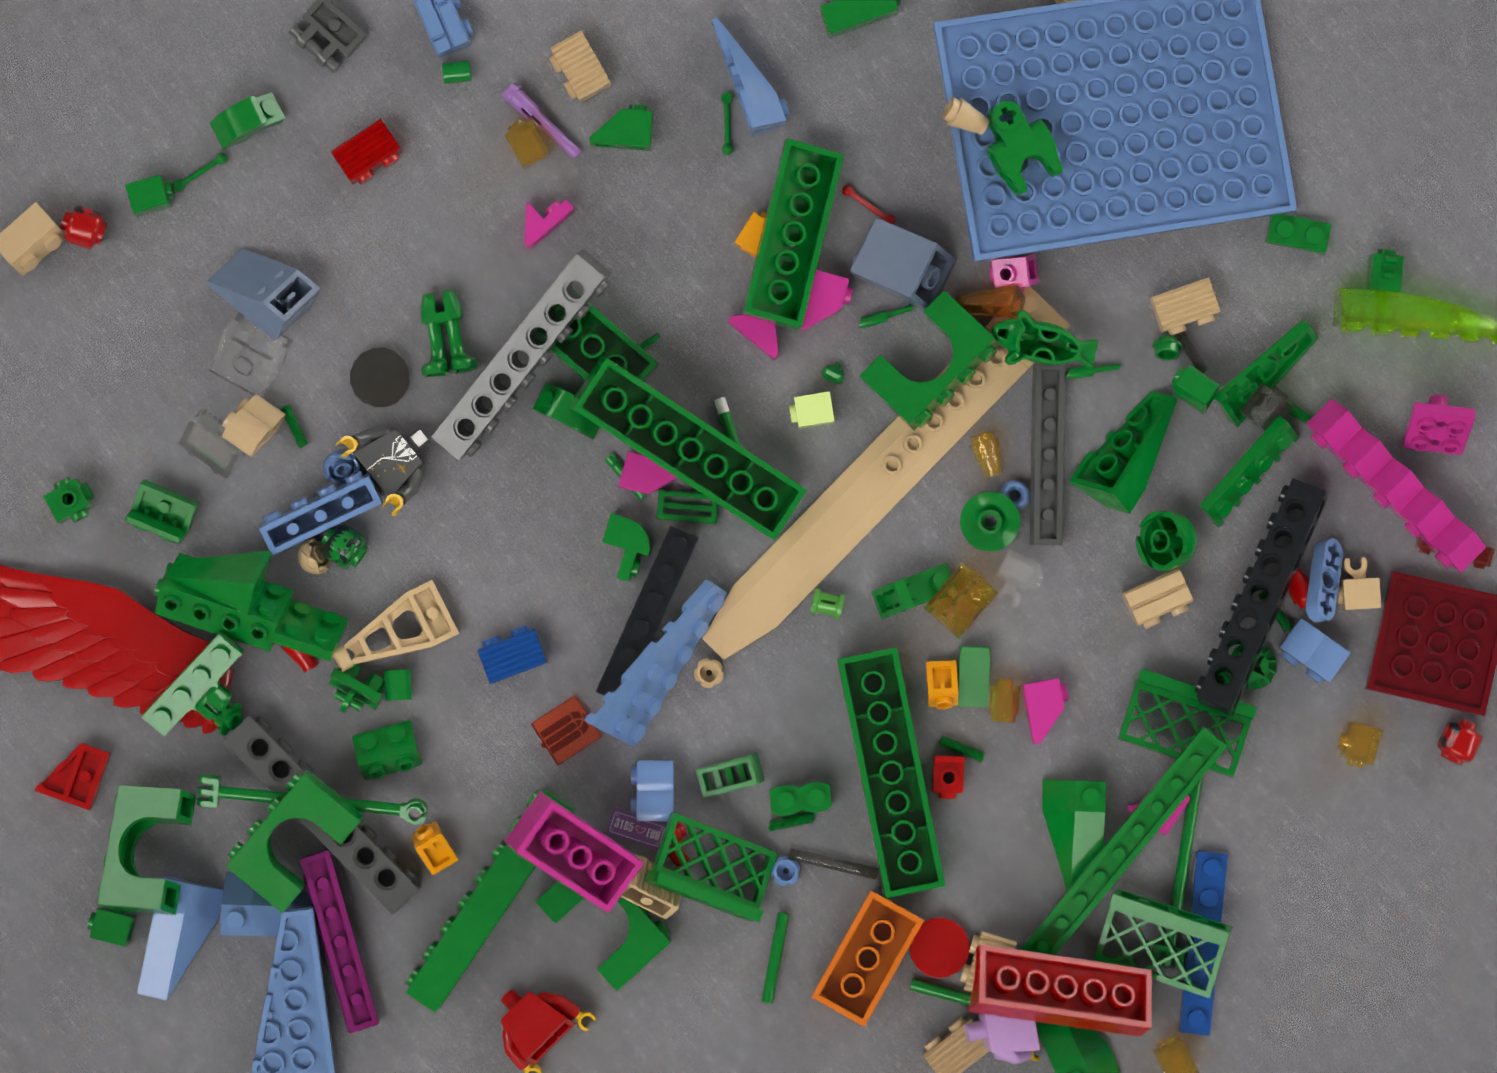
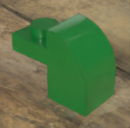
[209,92,286,149]
[532,383,600,440]
[602,513,651,582]

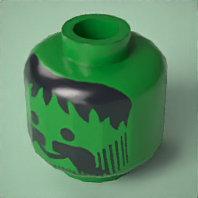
[321,524,368,569]

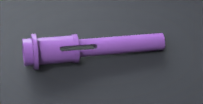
[501,83,582,159]

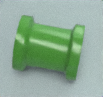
[810,588,845,620]

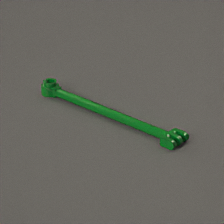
[197,774,428,825]
[1151,777,1203,969]

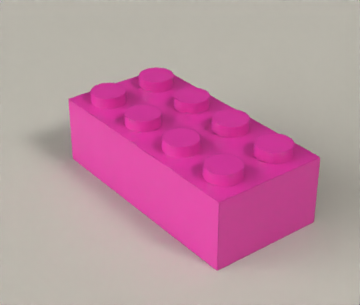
[504,791,644,913]

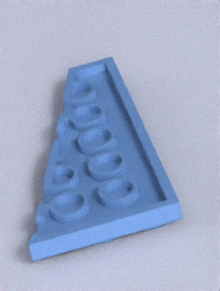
[251,906,336,1073]

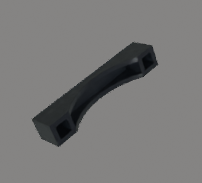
[596,526,698,696]

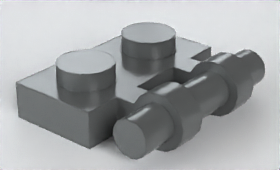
[289,0,368,73]

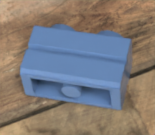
[413,0,474,59]

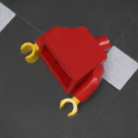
[501,989,596,1073]

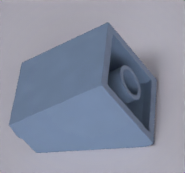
[850,217,957,311]

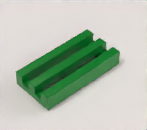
[657,489,718,524]

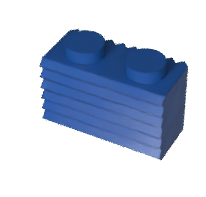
[477,625,548,684]

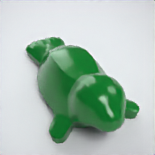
[992,310,1099,367]

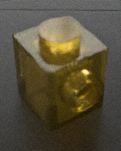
[1337,722,1383,769]

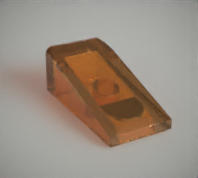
[956,285,1025,318]

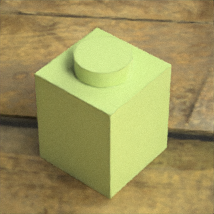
[789,391,835,429]

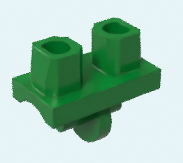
[329,664,385,713]

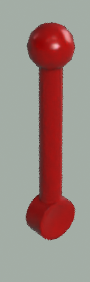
[842,185,896,225]

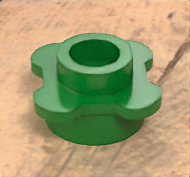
[214,702,242,736]

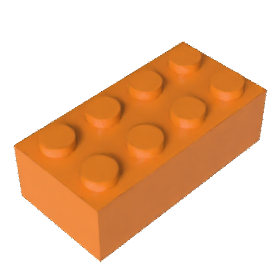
[812,889,924,1027]

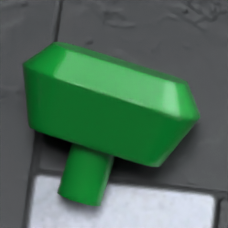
[821,362,844,384]

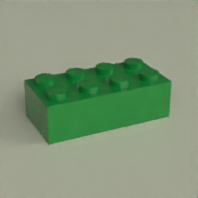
[536,289,659,382]

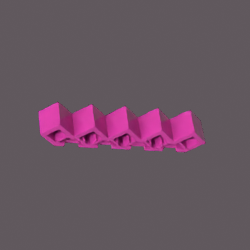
[1306,399,1486,573]

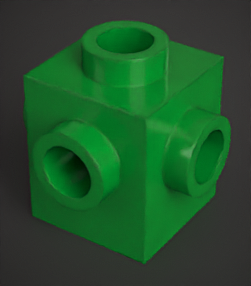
[43,477,95,524]

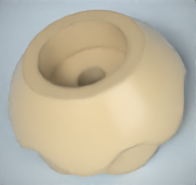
[297,538,331,574]

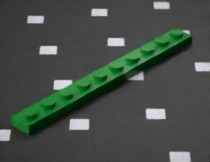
[1019,726,1228,955]

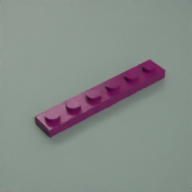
[298,850,379,1033]

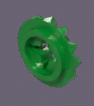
[1230,645,1277,690]

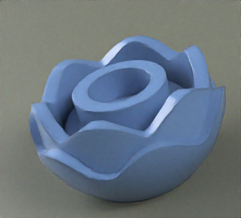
[323,449,360,484]

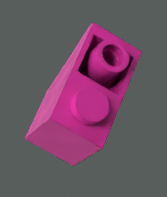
[618,450,678,495]

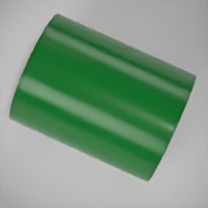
[442,60,472,84]

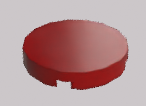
[910,917,970,978]

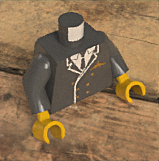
[335,427,430,516]

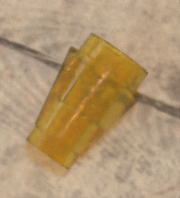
[970,431,1002,478]

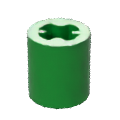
[384,669,413,701]

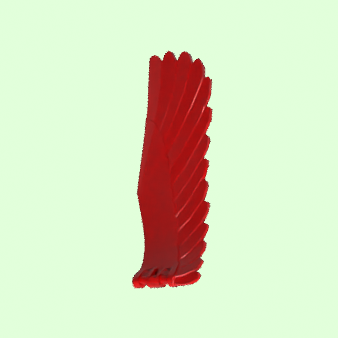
[0,565,234,734]

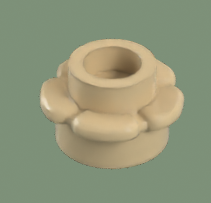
[694,658,724,688]

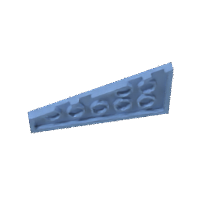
[584,579,728,748]

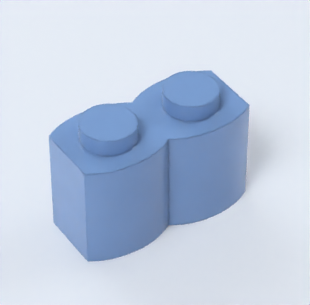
[1278,618,1350,684]
[631,760,674,821]

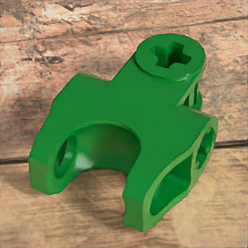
[986,101,1063,196]

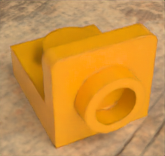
[926,660,959,709]
[410,821,458,876]

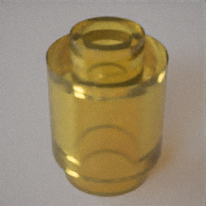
[988,679,1020,723]

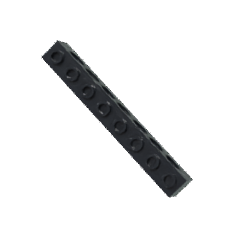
[1195,478,1328,717]

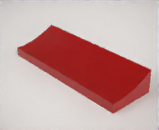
[968,944,1152,1037]

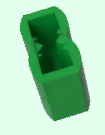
[1171,365,1220,414]
[769,781,832,816]

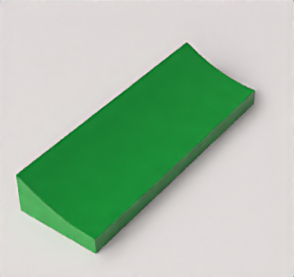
[742,138,844,332]

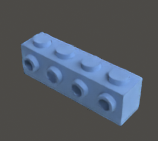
[259,471,382,555]

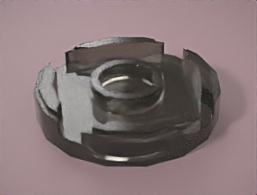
[350,348,410,408]

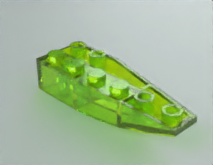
[1333,288,1497,344]

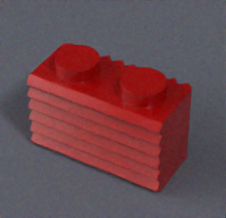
[330,118,403,185]

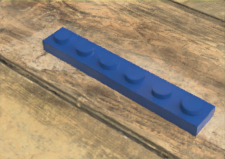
[1178,851,1228,1036]

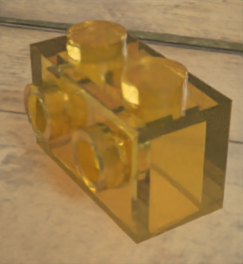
[924,562,998,639]

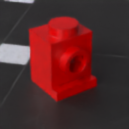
[932,755,965,799]

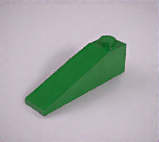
[1069,391,1177,514]
[1042,779,1106,891]
[1035,1022,1120,1073]

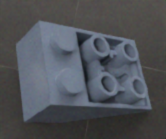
[205,248,321,341]

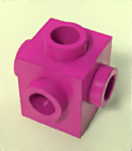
[989,253,1039,294]

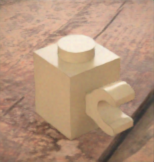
[1336,557,1381,610]

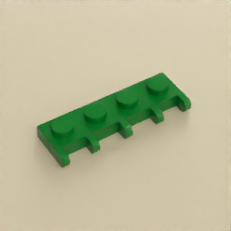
[1199,415,1299,528]

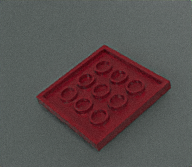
[1365,571,1497,716]

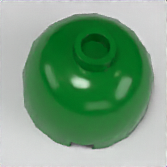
[1136,511,1198,571]

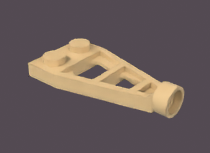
[333,580,459,672]

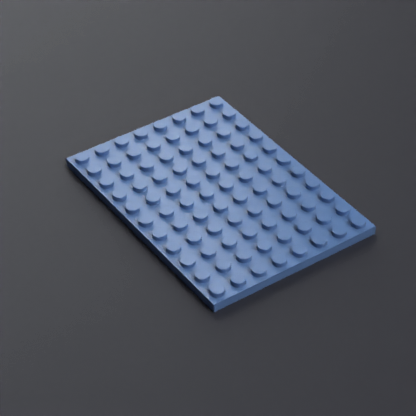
[932,0,1297,262]

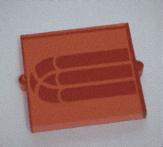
[531,695,602,765]

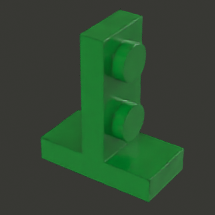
[871,563,957,619]

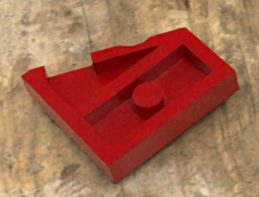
[35,743,111,810]

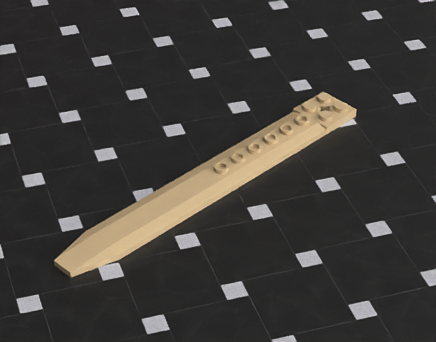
[702,286,1071,660]

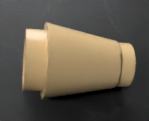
[942,97,989,135]

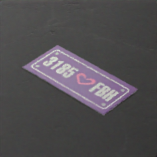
[606,808,667,850]

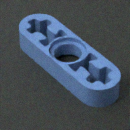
[1306,538,1343,623]

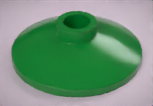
[960,491,1020,552]

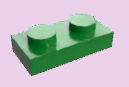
[1265,214,1332,255]

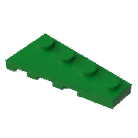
[1213,320,1318,428]

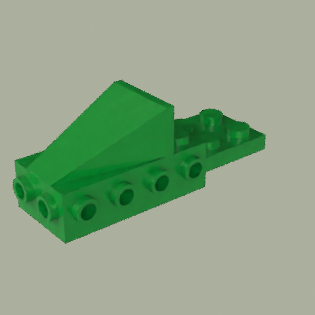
[154,551,349,661]

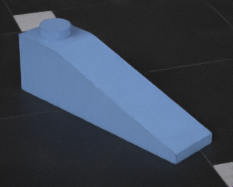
[712,18,790,137]
[220,872,346,936]
[137,875,223,1001]

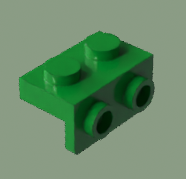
[125,479,199,543]
[352,720,422,780]

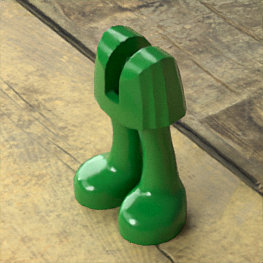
[420,289,478,378]

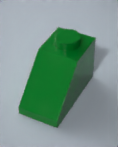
[589,104,653,151]

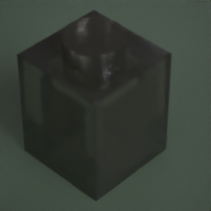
[1239,383,1293,432]

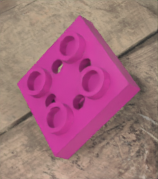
[1402,394,1475,455]

